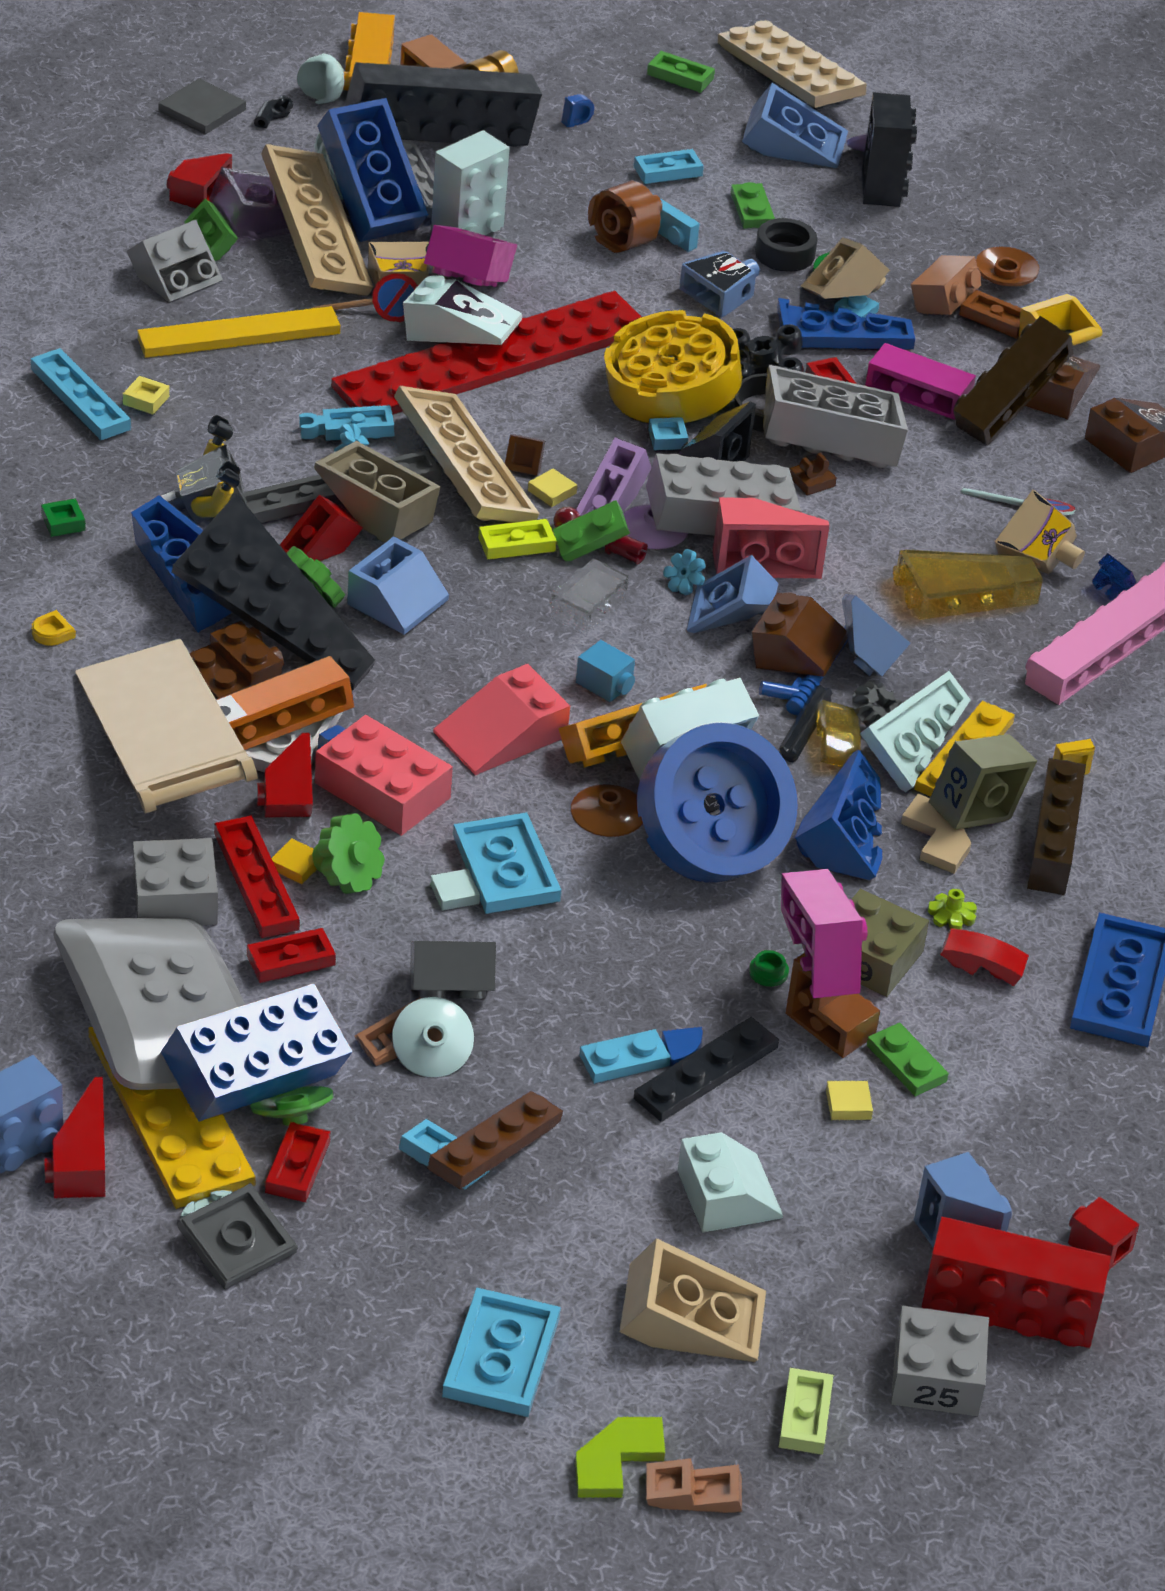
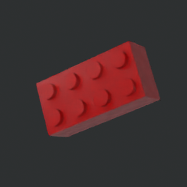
[921,1216,1111,1348]

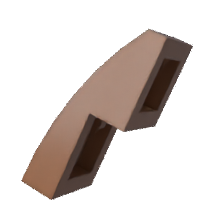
[646,1458,742,1513]

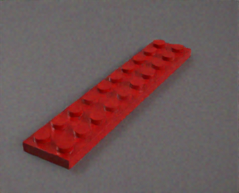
[331,291,642,415]

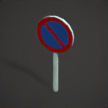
[961,488,1075,515]

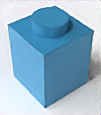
[576,640,635,702]

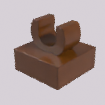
[505,434,546,476]
[789,453,837,496]

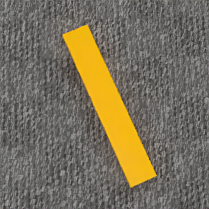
[137,306,341,358]

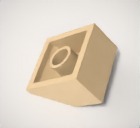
[801,237,890,299]

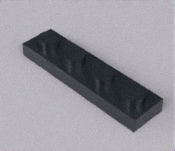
[633,1017,779,1122]

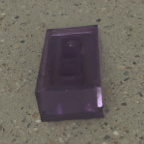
[209,167,352,240]

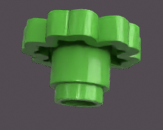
[286,546,345,608]
[312,813,385,894]

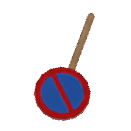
[311,273,418,322]

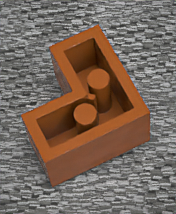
[785,952,880,1058]

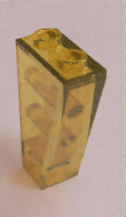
[893,550,1043,620]

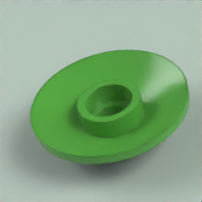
[250,1086,334,1126]

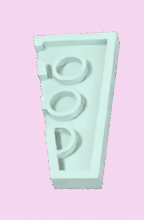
[860,671,970,792]

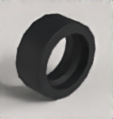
[755,218,818,272]

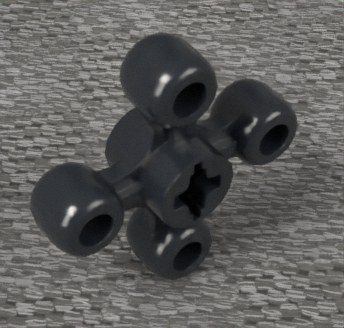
[733,324,804,380]

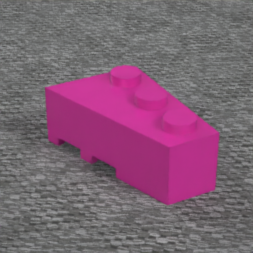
[781,869,868,998]

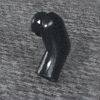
[254,95,293,128]

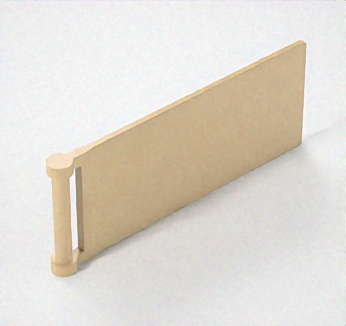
[75,639,258,814]

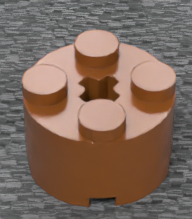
[588,180,663,253]

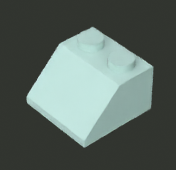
[677,1132,783,1232]

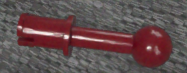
[553,507,648,565]

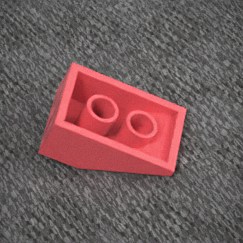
[713,497,829,579]
[433,664,570,775]

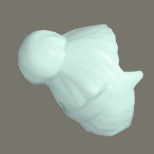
[297,53,345,104]

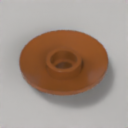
[976,246,1039,286]
[571,784,643,837]

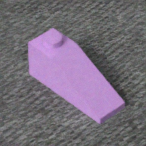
[576,438,651,516]

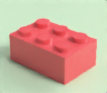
[315,715,453,836]

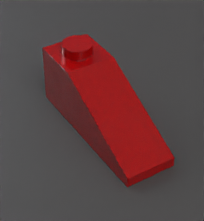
[45,1077,106,1198]

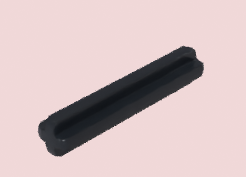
[779,685,833,763]

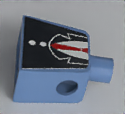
[679,251,760,318]

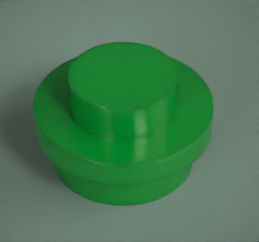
[749,950,789,987]

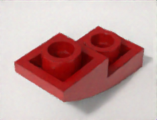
[940,928,1029,987]

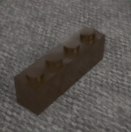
[953,316,1074,446]
[1027,758,1086,896]

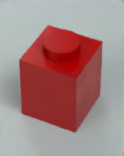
[1068,1196,1139,1271]

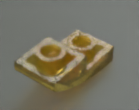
[816,700,861,767]

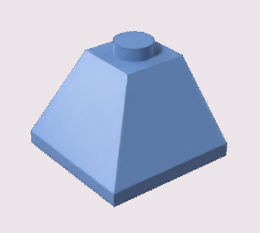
[687,555,778,633]
[842,594,910,676]

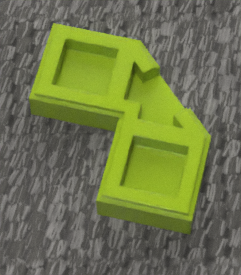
[575,1417,665,1498]

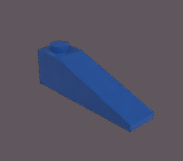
[795,750,882,880]

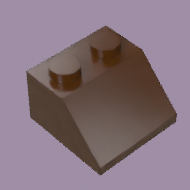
[752,592,848,677]

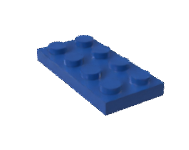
[1070,912,1165,1047]

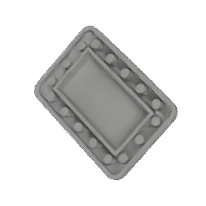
[53,918,245,1090]

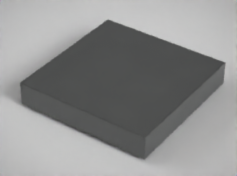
[158,78,246,135]
[178,1183,298,1289]

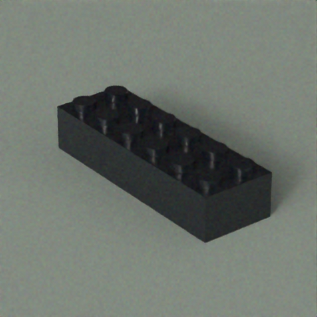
[345,62,542,147]

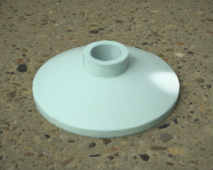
[392,997,474,1077]

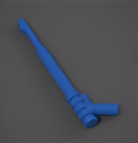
[759,625,848,716]

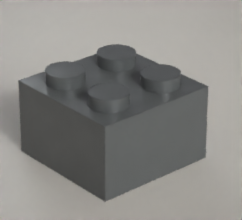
[410,941,496,999]

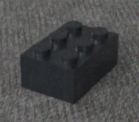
[862,92,917,207]

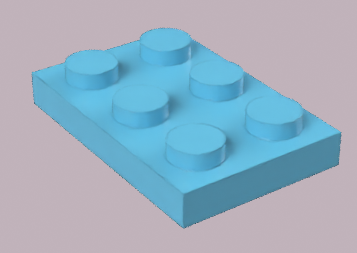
[453,812,561,914]
[442,1288,561,1417]

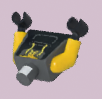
[161,415,247,522]

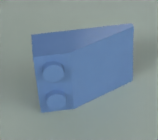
[742,83,848,168]

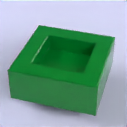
[41,498,86,537]

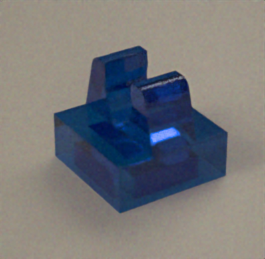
[1092,553,1137,601]

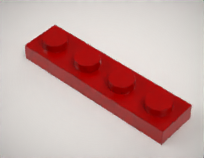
[214,815,300,938]

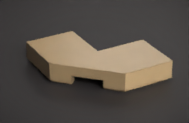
[901,794,971,874]

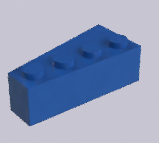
[131,495,232,633]

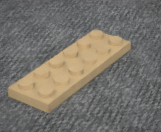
[718,21,866,108]
[261,144,373,296]
[394,386,540,523]

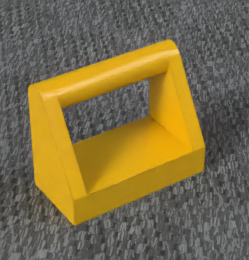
[1019,294,1102,346]

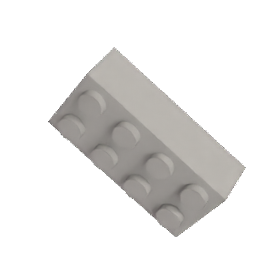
[646,453,801,536]

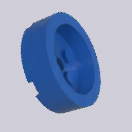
[637,723,798,883]

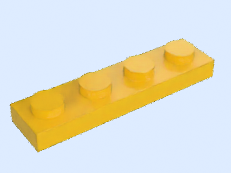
[914,700,1015,797]

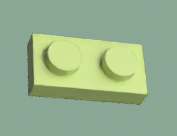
[779,1368,833,1455]

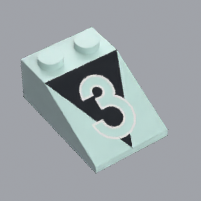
[403,275,522,345]

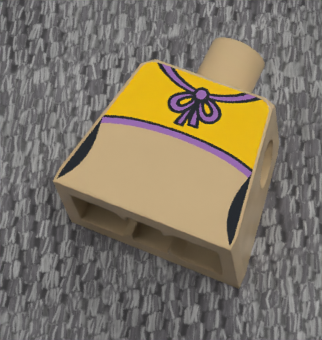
[368,242,430,286]
[995,490,1085,574]

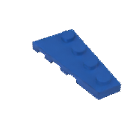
[777,298,915,349]

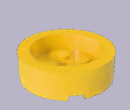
[604,310,742,423]

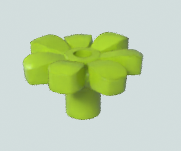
[928,889,977,929]

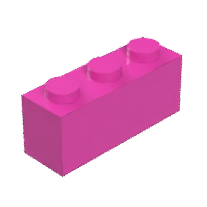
[865,343,976,420]

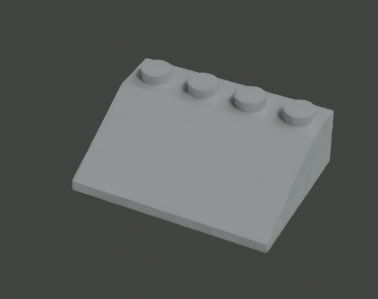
[763,365,908,468]

